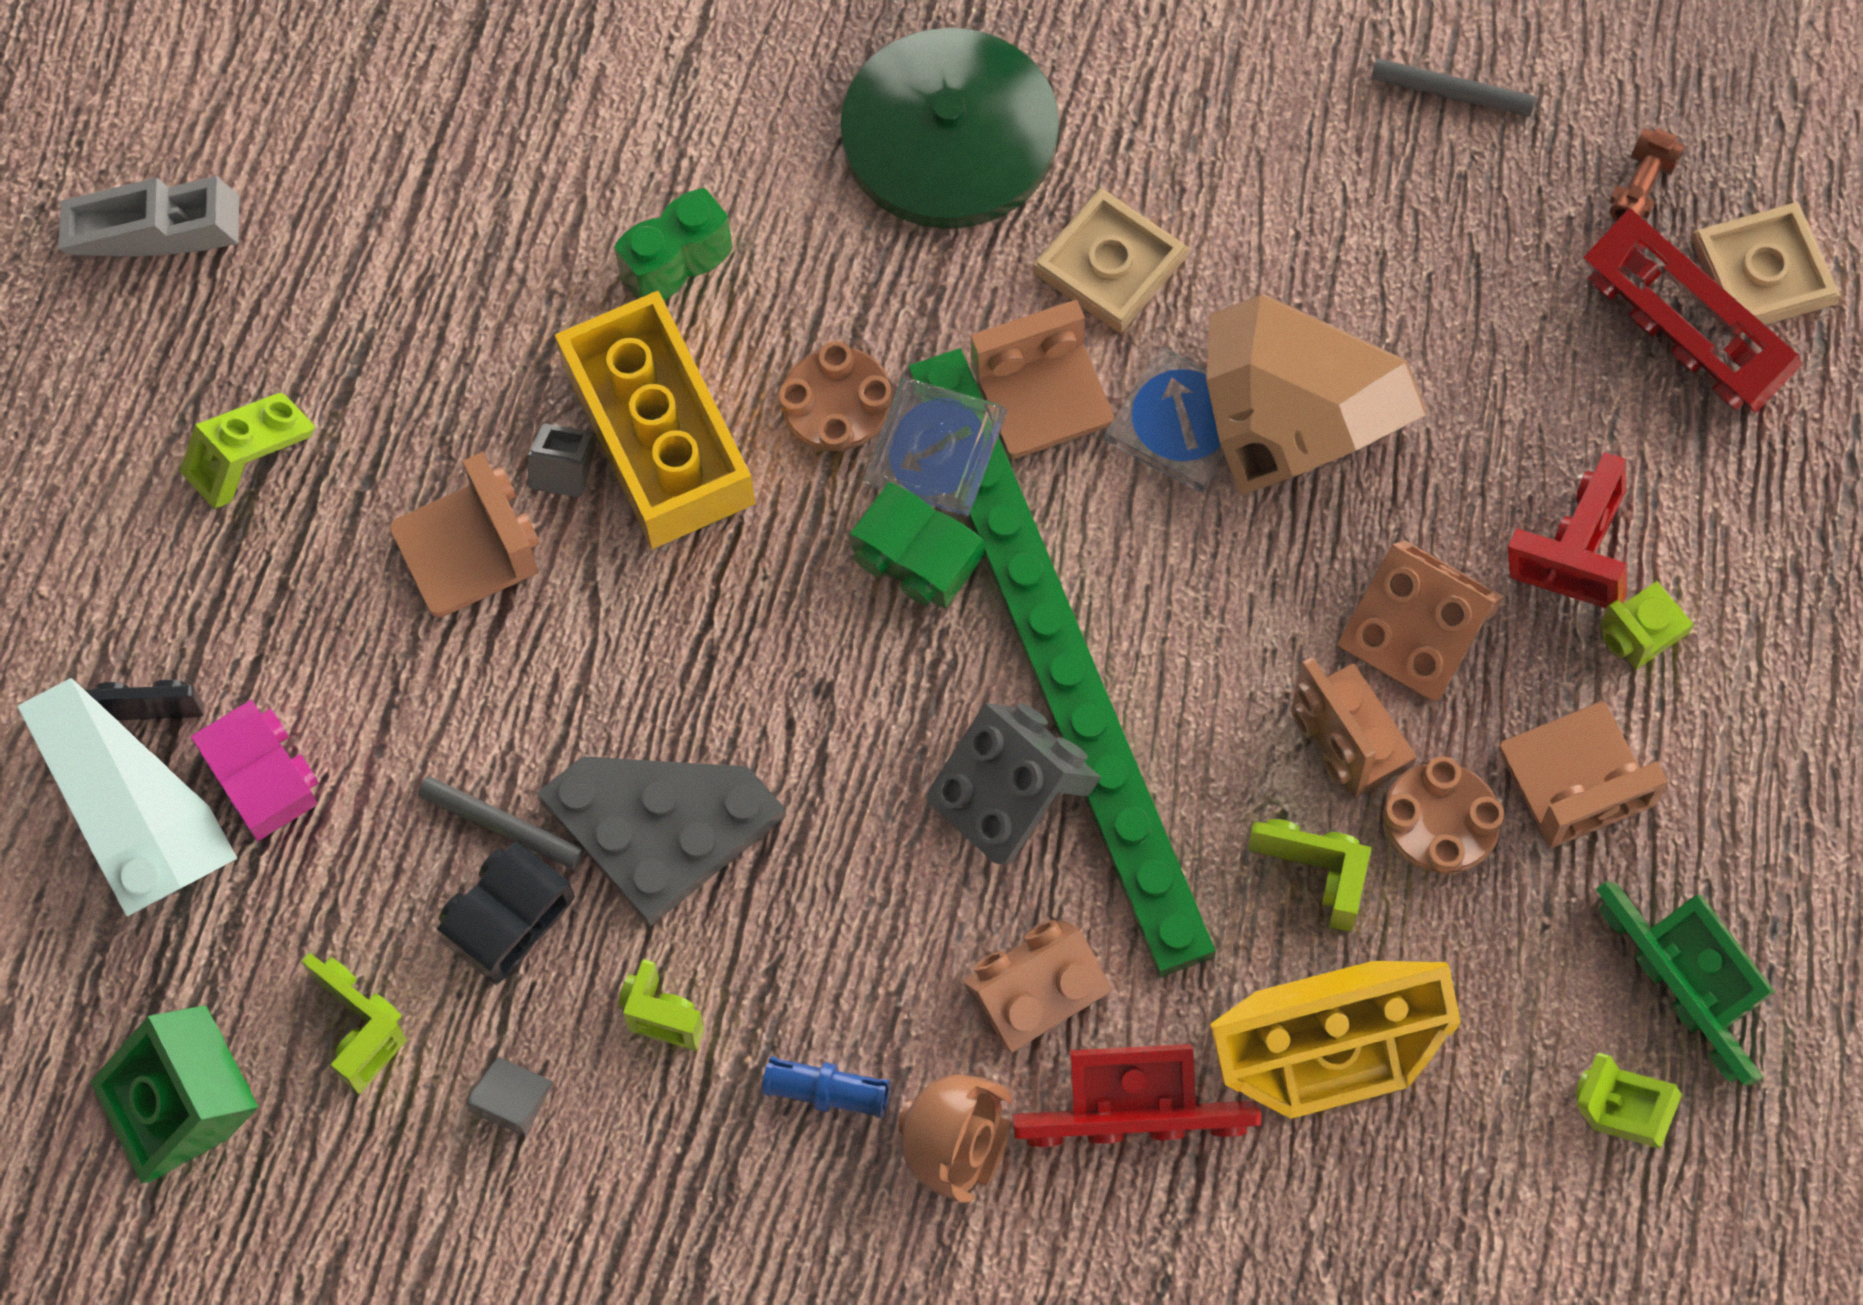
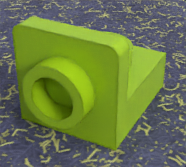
[1599,581,1694,670]
[618,959,705,1051]

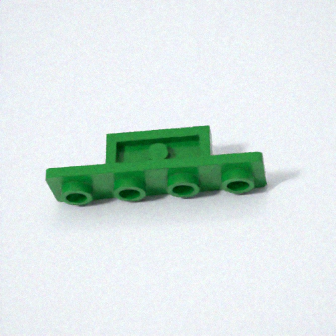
[1596,881,1775,1086]

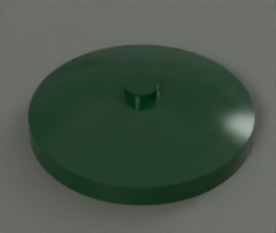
[840,28,1059,229]

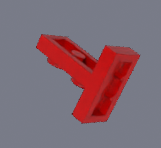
[1508,452,1627,609]

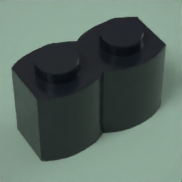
[437,841,575,985]

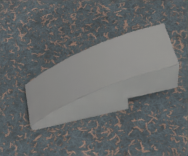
[59,176,239,256]

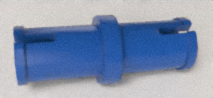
[762,1056,890,1119]

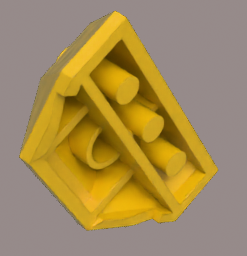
[1210,961,1461,1119]

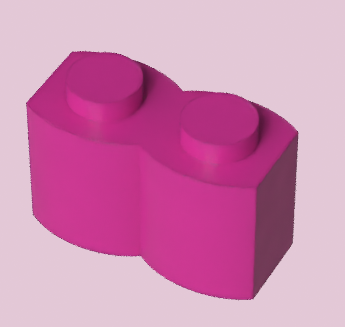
[190,699,319,842]

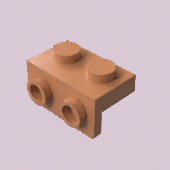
[963,920,1113,1053]

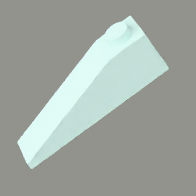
[17,678,238,916]

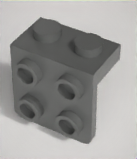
[927,703,1101,865]

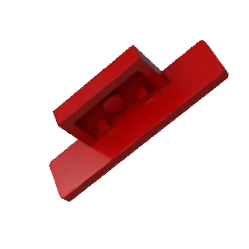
[1012,1044,1261,1147]

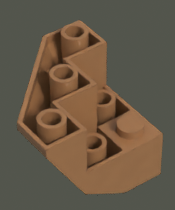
[1206,294,1427,496]

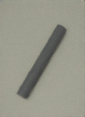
[1371,58,1536,117]
[418,776,584,870]

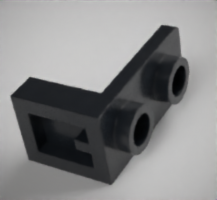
[84,679,204,720]

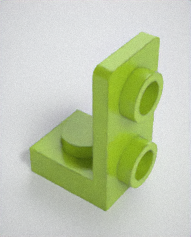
[179,393,315,509]
[1248,819,1372,932]
[301,952,407,1095]

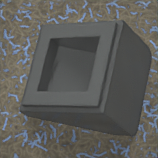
[528,424,597,497]
[467,1057,553,1137]

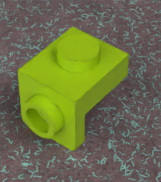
[1576,1053,1682,1149]

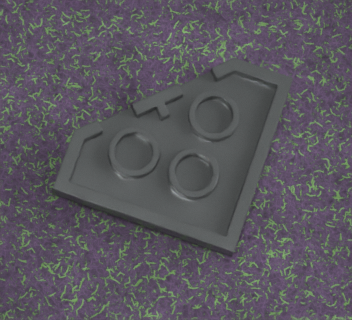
[537,756,787,927]

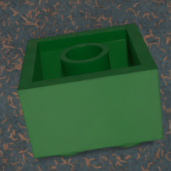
[90,1005,258,1184]

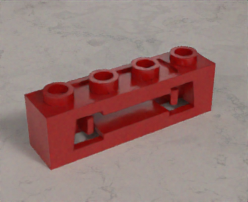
[1583,208,1803,414]

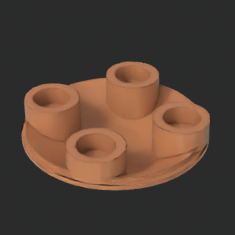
[779,341,893,451]
[1383,756,1504,874]

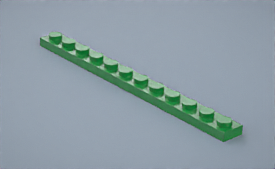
[908,347,1216,978]

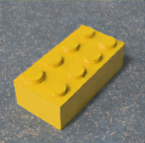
[554,291,756,549]

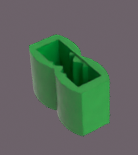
[614,188,733,301]
[849,482,985,608]

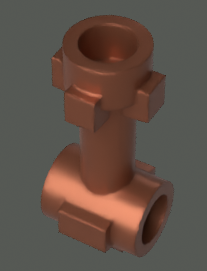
[1610,128,1686,221]

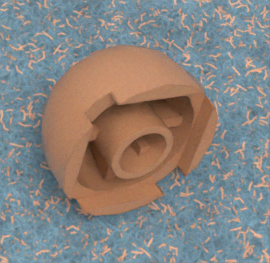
[898,1074,1012,1202]

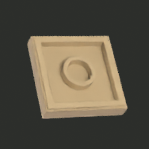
[1033,188,1189,334]
[1691,202,1840,334]

